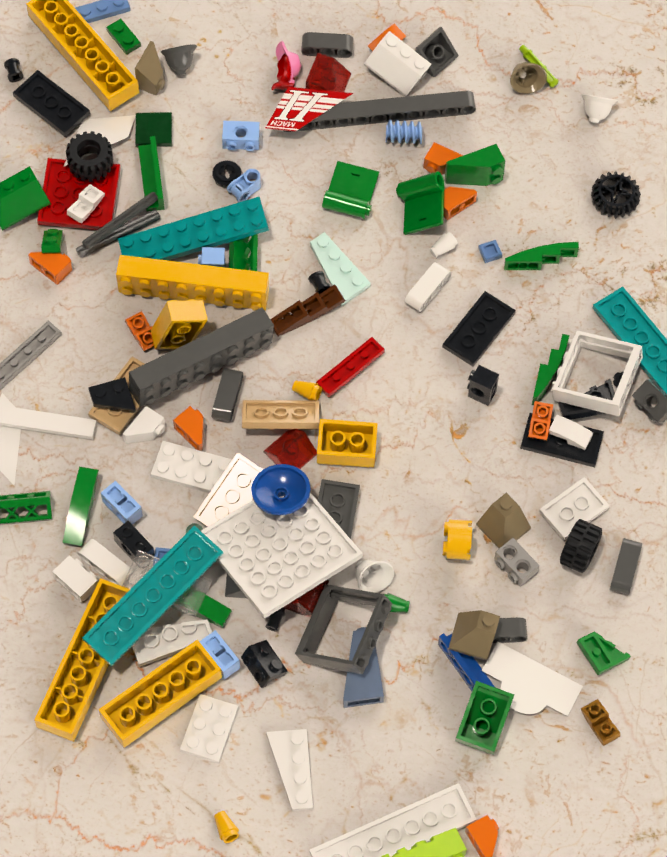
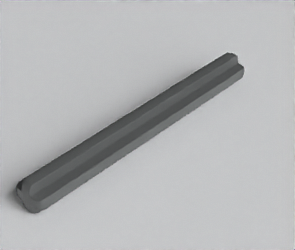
[82,192,158,249]
[76,210,160,257]

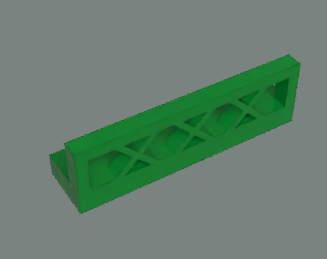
[138,136,165,212]
[229,234,258,271]
[0,491,52,524]

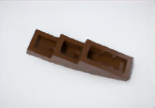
[270,284,346,336]

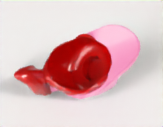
[271,41,301,90]

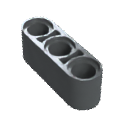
[301,32,354,58]
[211,368,243,422]
[610,538,642,595]
[493,617,527,643]

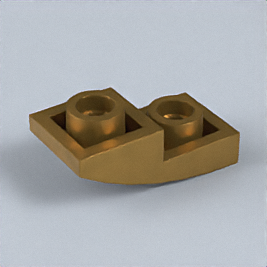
[581,699,620,746]

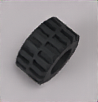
[66,131,113,182]
[560,519,602,573]

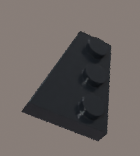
[559,379,615,420]

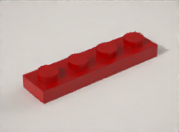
[316,337,385,398]

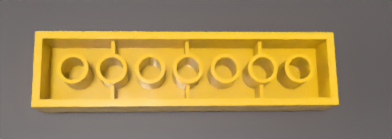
[26,0,139,111]
[116,255,269,311]
[34,578,130,742]

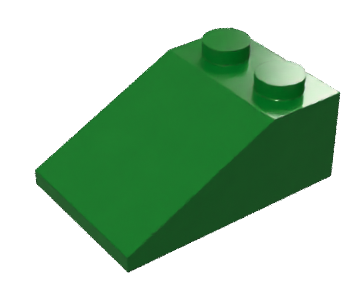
[444,144,506,186]
[455,681,515,755]

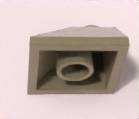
[135,41,165,95]
[476,492,531,548]
[448,610,500,661]

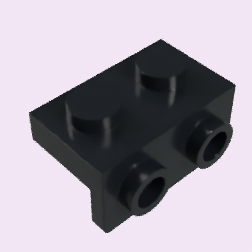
[241,640,288,688]

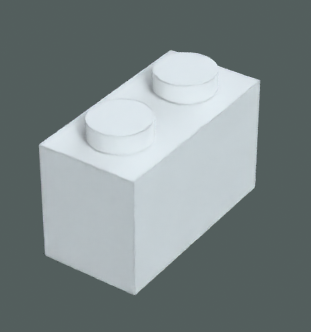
[52,555,98,603]

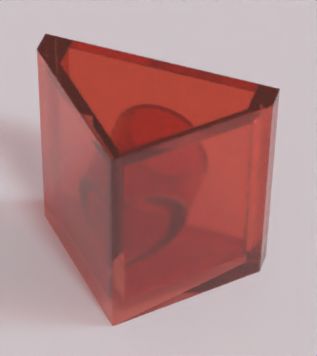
[263,429,317,469]

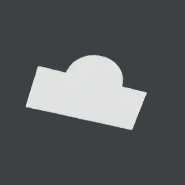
[482,642,583,716]

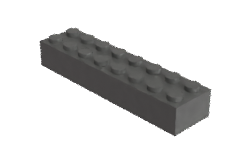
[129,307,274,407]

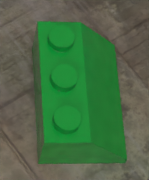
[0,166,51,231]

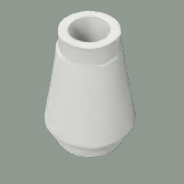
[430,232,458,257]

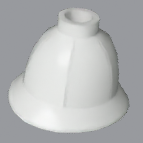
[582,94,618,124]
[355,560,394,593]

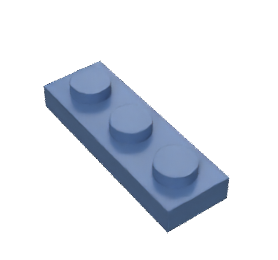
[75,0,130,23]

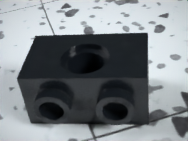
[467,365,499,406]
[113,521,155,568]

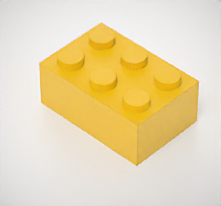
[151,299,208,350]
[317,419,378,468]

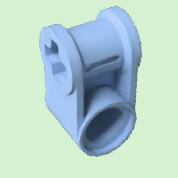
[227,169,261,202]

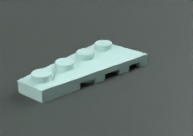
[310,232,371,307]

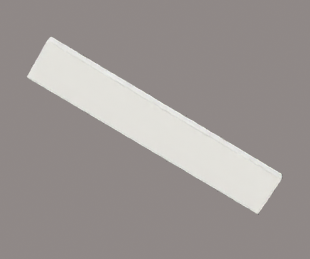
[0,405,97,440]

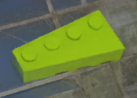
[381,828,467,857]

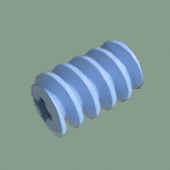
[385,120,423,145]

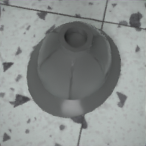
[161,44,197,75]

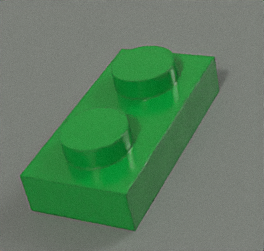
[106,19,141,55]
[41,229,63,253]

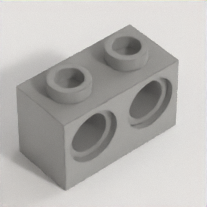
[494,538,539,587]

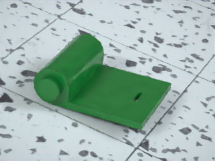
[322,161,379,219]
[396,171,444,235]

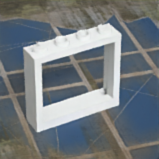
[551,331,643,416]

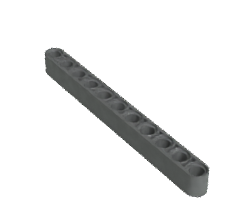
[283,91,476,132]

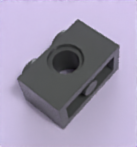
[632,379,667,423]

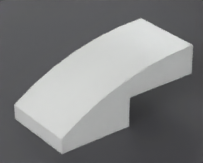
[67,184,105,224]
[549,415,593,450]

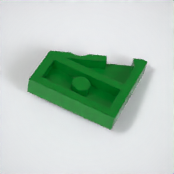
[576,631,631,675]

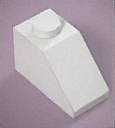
[123,406,166,444]

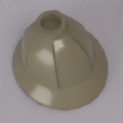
[510,62,547,94]

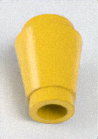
[292,380,322,401]
[214,811,239,843]

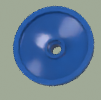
[251,464,311,515]

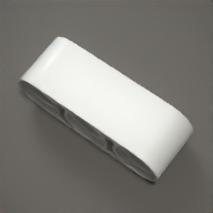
[405,262,451,312]
[78,539,133,586]

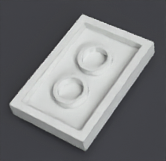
[539,477,609,541]
[180,694,238,764]

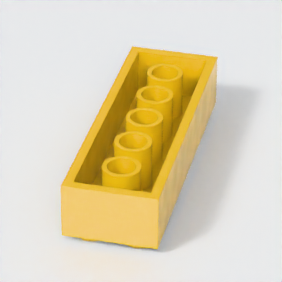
[99,640,222,748]

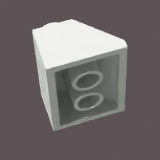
[364,31,431,97]

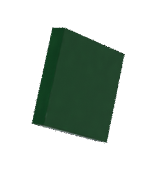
[135,112,172,147]

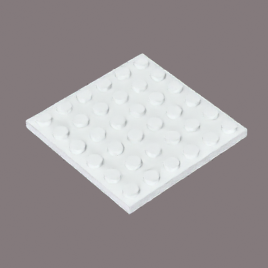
[201,493,363,619]

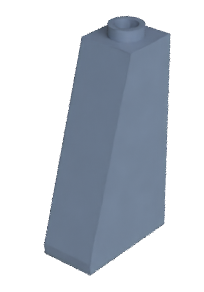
[343,627,384,708]

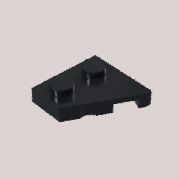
[88,377,136,413]

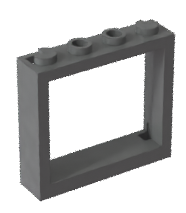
[295,584,392,674]

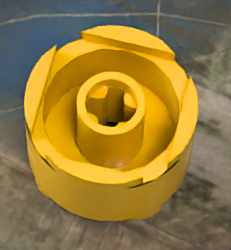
[442,519,472,560]

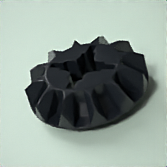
[212,160,241,187]

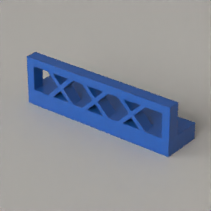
[438,633,495,691]

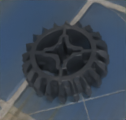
[591,171,641,219]

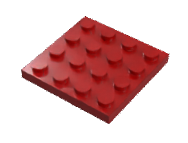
[37,158,121,230]

